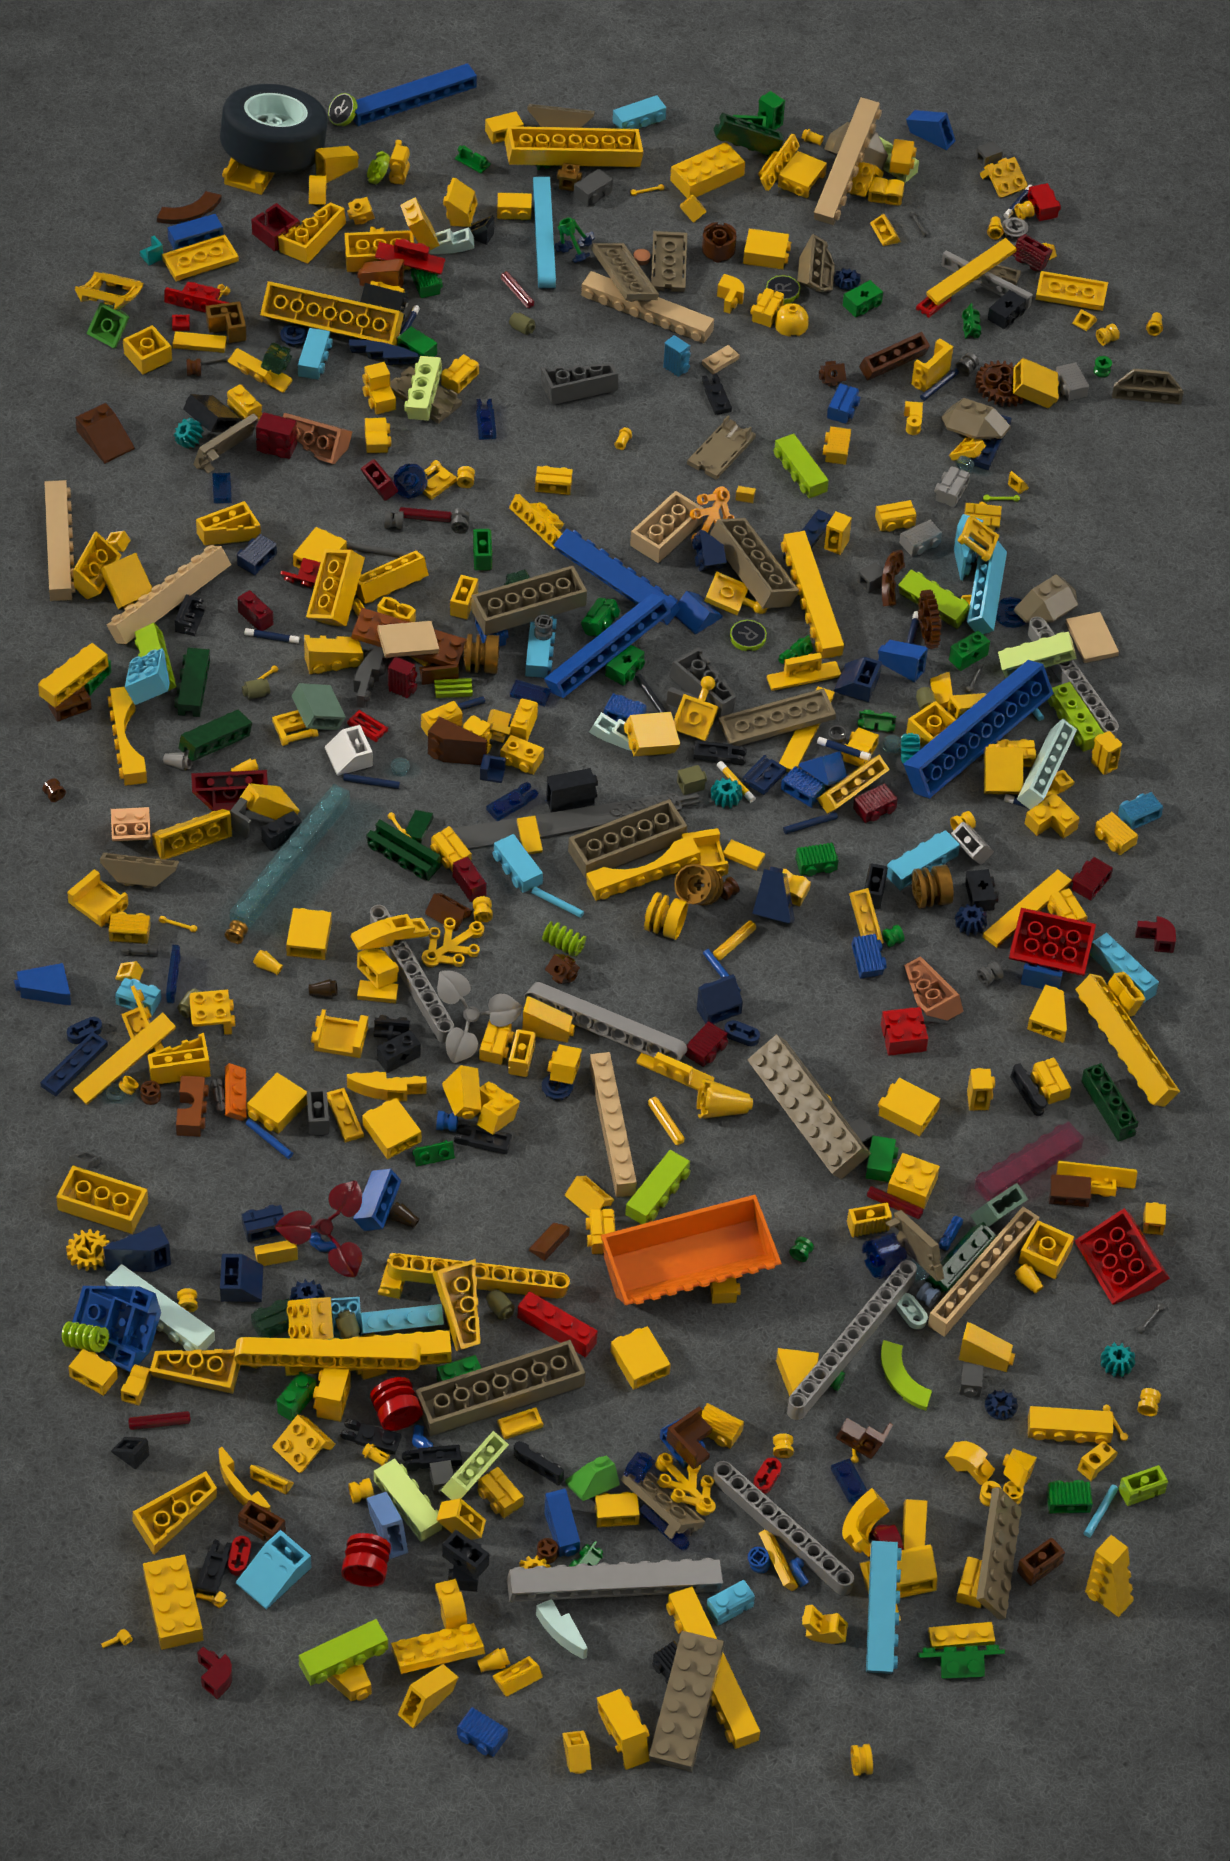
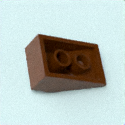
[75,403,135,464]
[428,717,487,765]

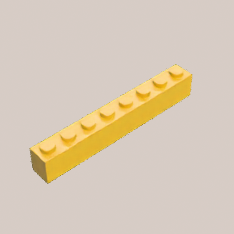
[781,531,844,659]
[1075,974,1180,1107]
[285,1330,452,1376]
[666,1586,760,1749]

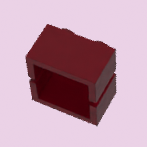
[251,203,300,252]
[256,412,297,459]

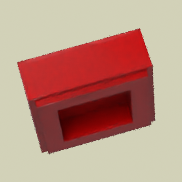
[172,314,190,331]

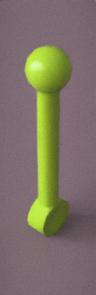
[983,495,1020,502]

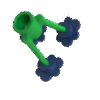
[554,217,595,263]

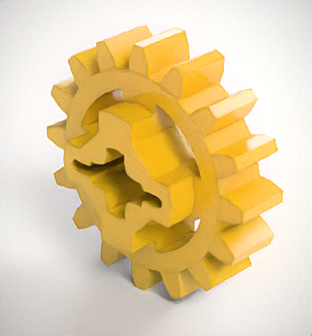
[66,1229,110,1271]

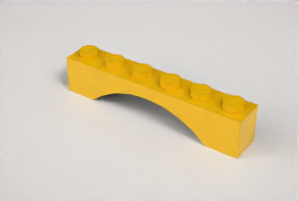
[107,687,147,786]
[586,836,701,901]

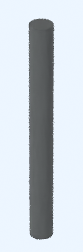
[347,542,411,557]

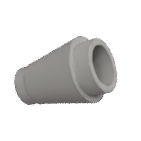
[163,752,192,770]

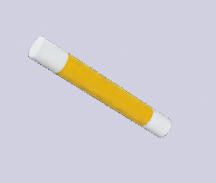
[717,761,756,803]

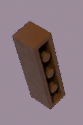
[859,332,930,381]

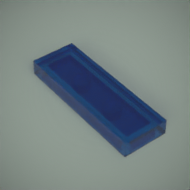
[166,945,181,1003]

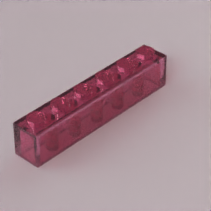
[975,1121,1084,1202]

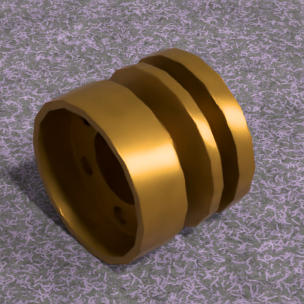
[464,634,499,674]
[674,864,724,906]
[912,864,954,908]

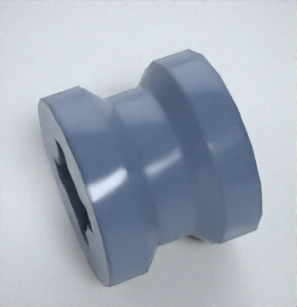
[916,1282,941,1308]

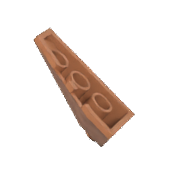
[283,413,353,464]
[904,956,964,1021]

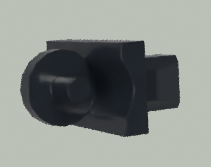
[374,1015,410,1041]

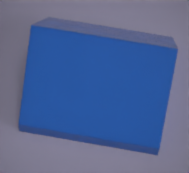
[675,591,723,635]
[799,751,847,786]
[1021,963,1063,989]

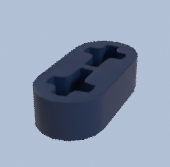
[67,1017,102,1044]
[724,1020,760,1046]

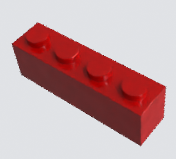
[517,1291,598,1358]

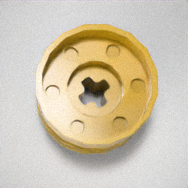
[644,892,688,940]

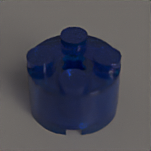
[862,1232,907,1279]

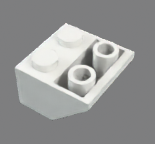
[325,725,373,776]

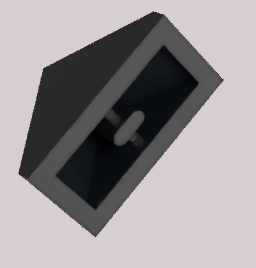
[469,215,495,245]
[111,1437,149,1470]

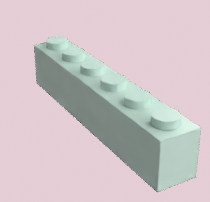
[1017,719,1077,810]
[105,1264,215,1351]

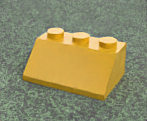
[73,531,122,599]

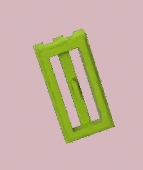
[435,678,473,698]

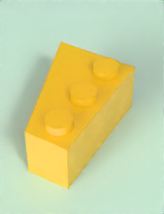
[196,501,261,546]
[597,1689,650,1770]

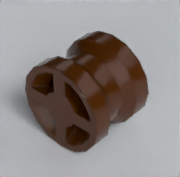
[186,359,201,376]
[42,778,66,802]
[721,877,740,901]
[140,1080,161,1105]
[537,1538,558,1564]

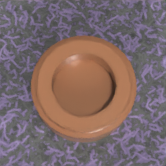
[633,249,650,265]

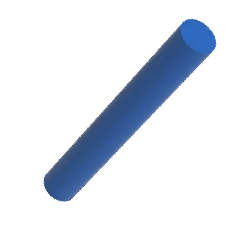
[703,949,741,992]
[246,1118,293,1159]

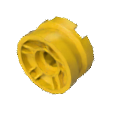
[851,1744,873,1776]

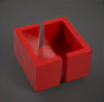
[881,1007,928,1056]

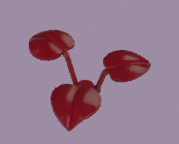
[275,1180,362,1277]

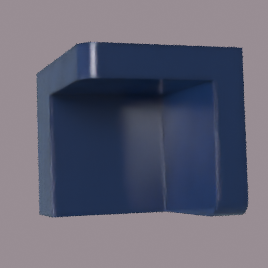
[480,754,506,783]

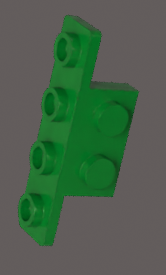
[917,1645,1005,1678]

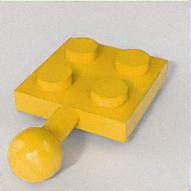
[704,571,767,615]
[674,676,719,741]

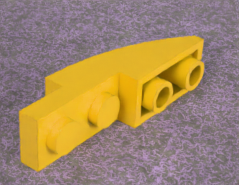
[350,914,430,950]
[347,1071,427,1101]

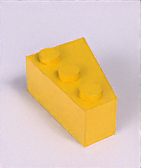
[304,635,363,674]
[148,1033,211,1084]

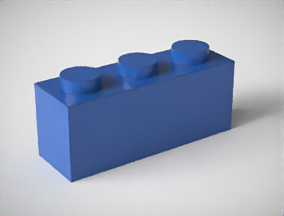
[167,214,223,250]
[353,1168,402,1231]

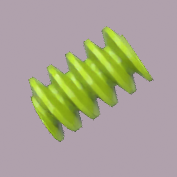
[542,921,586,956]
[62,1321,109,1353]

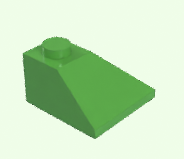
[87,302,129,349]
[565,1456,620,1501]

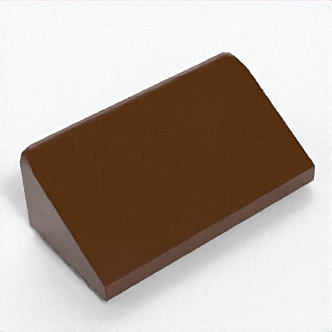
[529,1223,570,1261]

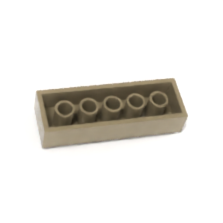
[710,518,799,608]
[471,566,587,635]
[568,799,687,879]
[649,1631,724,1772]

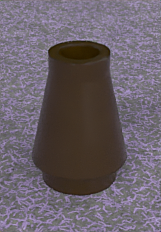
[309,979,338,998]
[389,1202,420,1229]

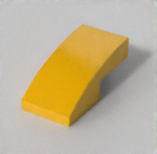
[1044,770,1075,800]

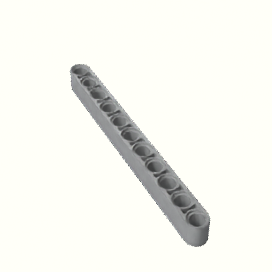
[787,1260,917,1420]

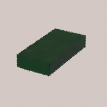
[406,810,433,843]

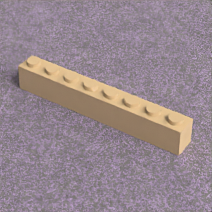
[814,97,882,225]
[581,271,714,343]
[45,480,76,601]
[107,545,231,644]
[590,1052,637,1197]
[928,1207,1039,1337]

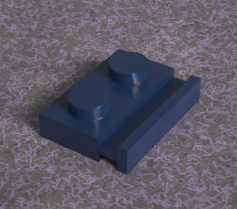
[742,755,786,795]

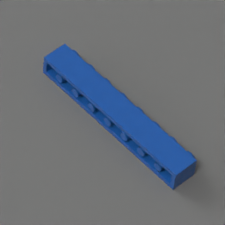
[353,63,477,126]
[554,528,680,625]
[544,593,671,698]

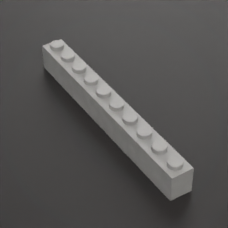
[507,1558,723,1602]

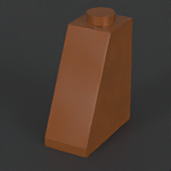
[357,259,404,288]

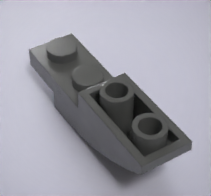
[354,646,389,708]

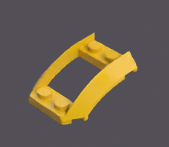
[75,272,144,310]

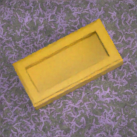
[517,816,543,854]
[723,839,765,871]
[357,980,398,1004]
[497,1407,544,1440]

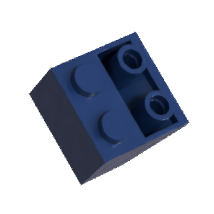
[692,530,727,571]
[834,657,882,702]
[697,974,743,1024]
[220,1254,263,1302]

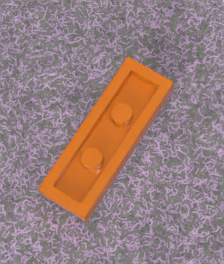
[225,1063,247,1121]

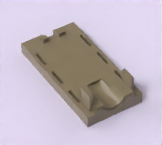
[651,231,687,292]
[390,366,462,424]
[193,413,258,473]
[687,415,756,480]
[886,1210,944,1281]
[621,1470,705,1539]

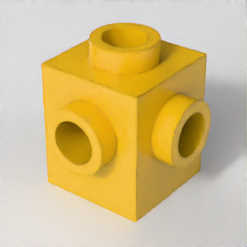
[347,197,375,224]

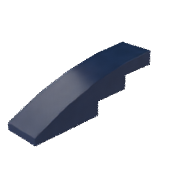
[349,340,419,365]

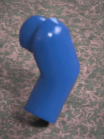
[310,1232,337,1252]
[412,1425,433,1449]
[789,1557,809,1588]

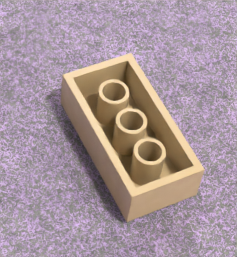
[630,491,704,563]

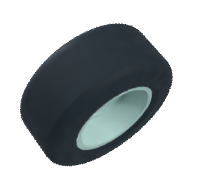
[220,84,328,173]

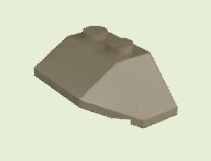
[527,104,595,128]
[824,122,888,170]
[797,234,835,292]
[1112,369,1183,405]
[942,398,1011,439]
[1013,574,1078,623]
[100,853,179,888]

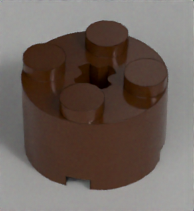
[702,222,737,263]

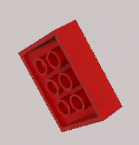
[1009,907,1096,976]
[1075,1208,1170,1305]

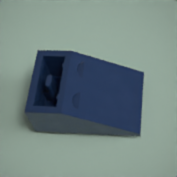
[103,1225,171,1272]

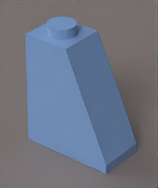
[367,1492,408,1559]

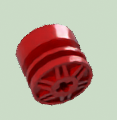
[370,1377,423,1431]
[341,1533,391,1587]

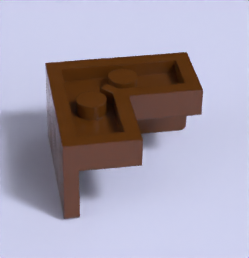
[667,1406,712,1469]
[836,1418,893,1459]

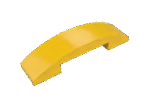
[219,1447,271,1512]

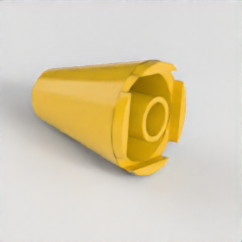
[697,1079,753,1119]

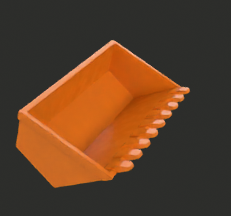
[601,1194,782,1305]

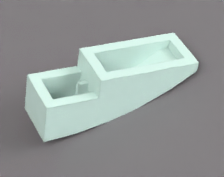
[429,228,475,254]
[589,712,632,751]
[536,1599,588,1659]

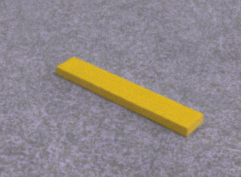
[927,238,1017,306]
[779,686,835,773]
[983,869,1072,948]
[73,1012,176,1105]

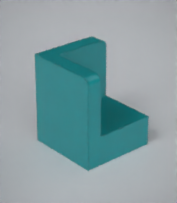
[140,236,163,265]

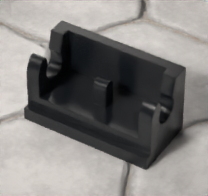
[175,594,206,636]

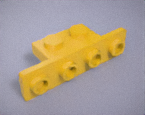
[758,134,800,191]
[228,348,292,393]
[509,494,564,549]
[766,653,841,691]
[121,985,164,1051]
[636,1052,714,1090]
[1056,1161,1137,1197]

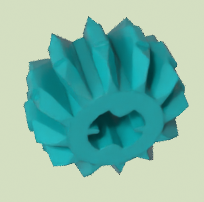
[173,417,204,449]
[901,733,920,763]
[711,777,742,809]
[1100,1342,1135,1378]

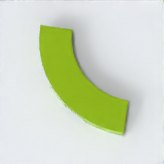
[881,1340,932,1411]

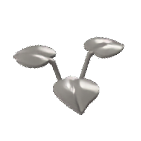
[437,971,523,1063]

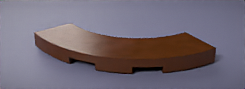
[157,191,222,224]
[882,550,905,607]

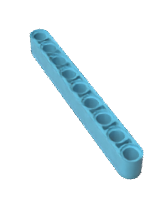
[533,177,556,288]

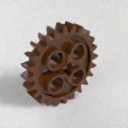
[975,360,1027,407]
[918,589,941,649]

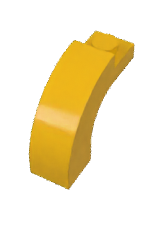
[842,1488,890,1557]

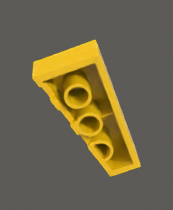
[150,1348,240,1394]
[132,1471,217,1555]

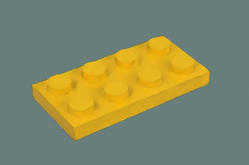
[162,234,239,281]
[1035,271,1108,311]
[391,1623,485,1674]

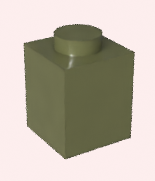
[677,765,707,795]

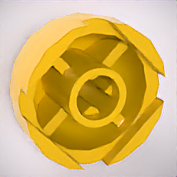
[774,303,809,337]

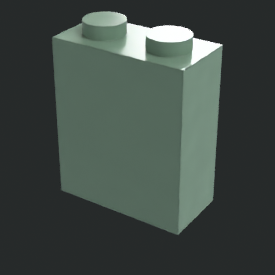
[292,683,346,730]
[970,1183,1028,1227]

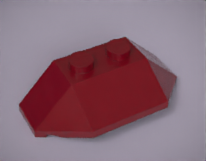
[191,770,268,811]

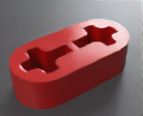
[753,1457,782,1494]
[228,1536,251,1576]

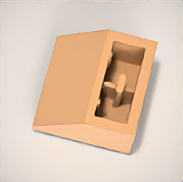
[111,807,151,841]

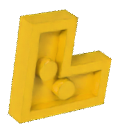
[949,436,986,461]

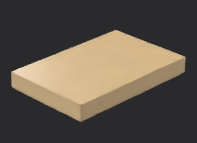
[1066,612,1119,663]
[377,621,439,658]

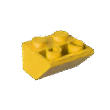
[443,178,478,227]
[896,1544,937,1598]

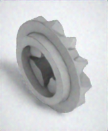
[1002,217,1028,238]

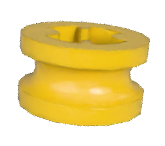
[118,1075,139,1095]

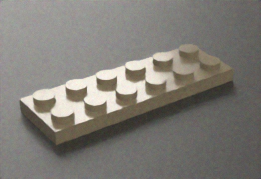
[591,243,659,302]
[719,688,836,746]
[976,1487,1021,1619]

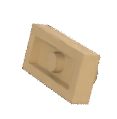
[702,345,740,374]

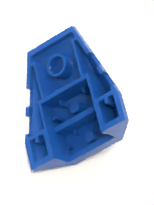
[72,1286,161,1372]

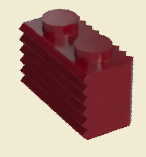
[1012,234,1053,271]
[361,459,398,501]
[237,590,274,631]
[388,657,417,698]
[853,783,898,823]
[452,857,487,902]
[1072,857,1113,901]
[685,1021,728,1067]

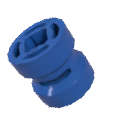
[436,1110,458,1132]
[748,1547,771,1574]

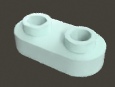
[895,1293,928,1329]

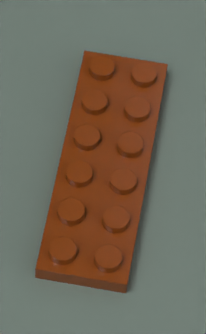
[351,608,467,666]

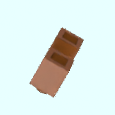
[176,1076,209,1137]

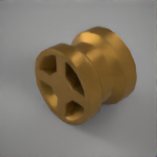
[225,920,248,944]

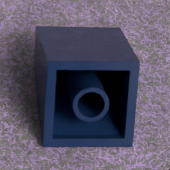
[752,866,795,923]

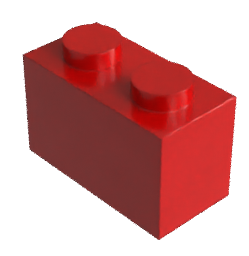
[1027,183,1061,221]

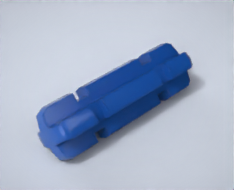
[939,1216,963,1251]

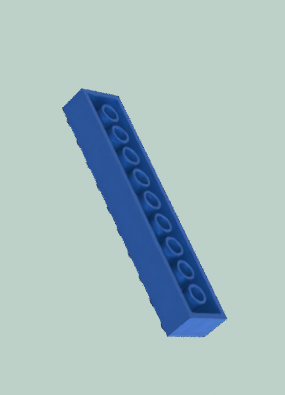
[903,660,1054,799]

